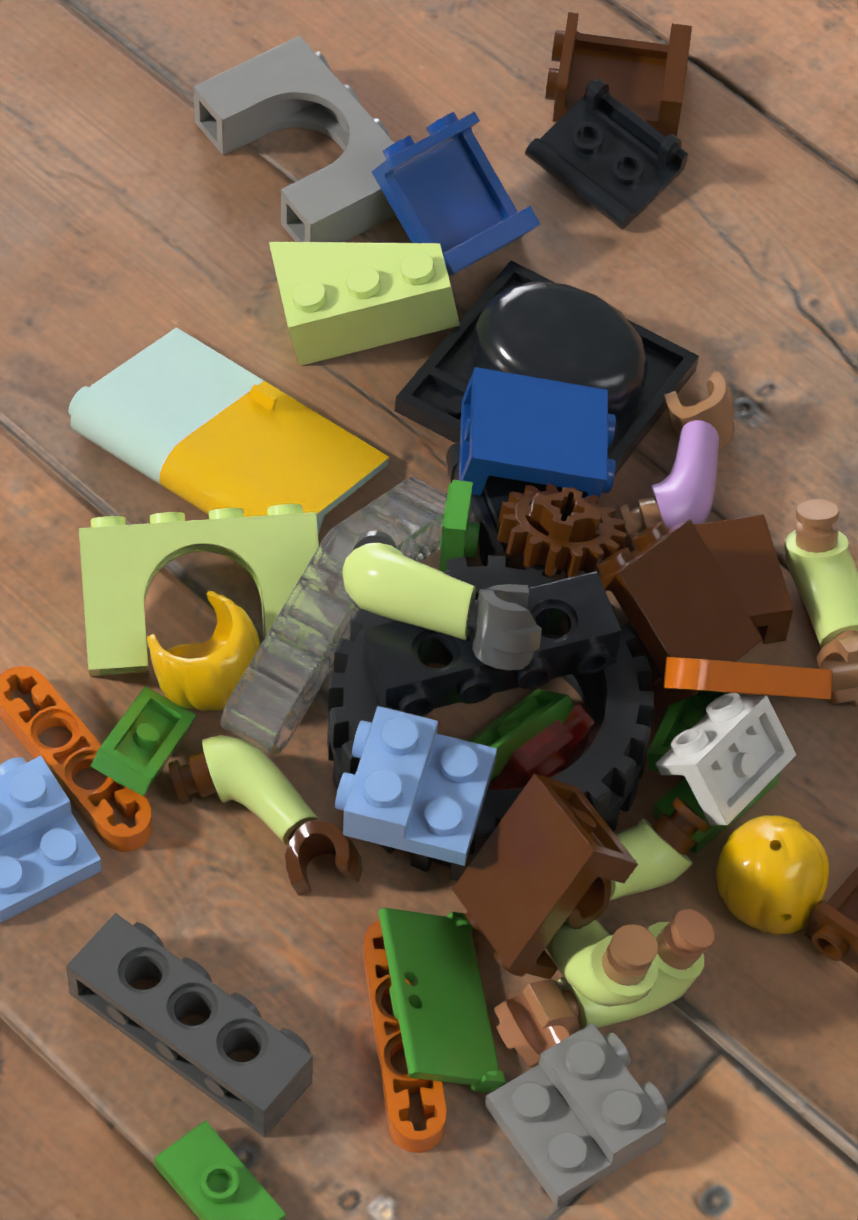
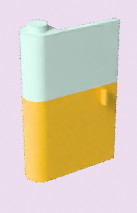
[68,327,390,534]

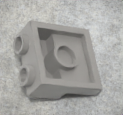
[485,1023,668,1207]

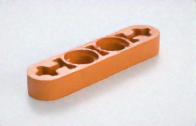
[664,657,833,700]
[0,666,153,852]
[363,919,447,1153]

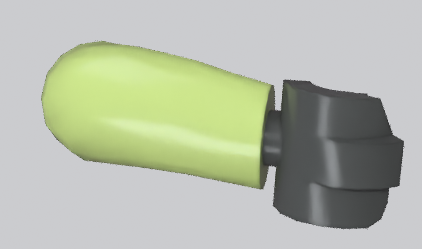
[342,530,542,670]

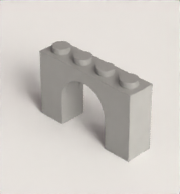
[193,36,396,242]

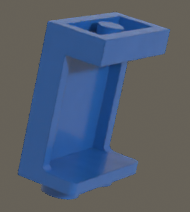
[372,112,541,277]
[459,367,616,498]

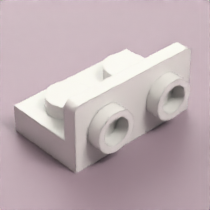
[656,693,796,825]

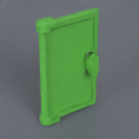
[378,908,506,1093]

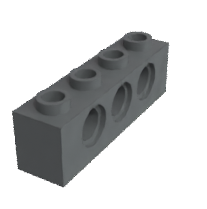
[66,913,313,1138]

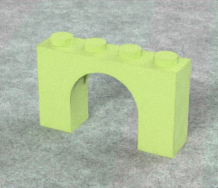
[79,504,327,676]

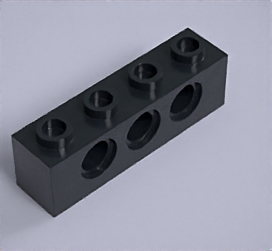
[363,571,622,717]

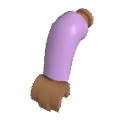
[618,371,735,541]

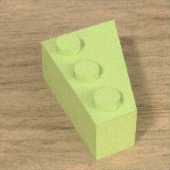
[269,242,460,366]

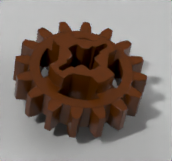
[497,484,627,578]

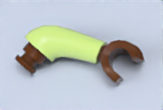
[168,735,362,896]
[565,797,711,929]

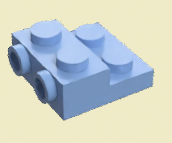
[335,706,497,866]
[0,756,102,923]

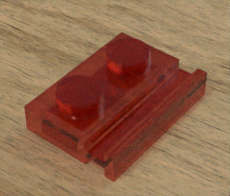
[490,704,595,790]

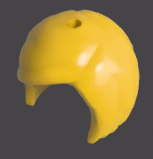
[147,591,261,711]
[716,815,829,936]

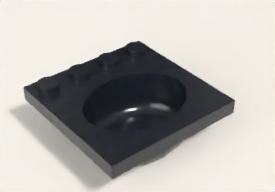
[394,260,699,491]

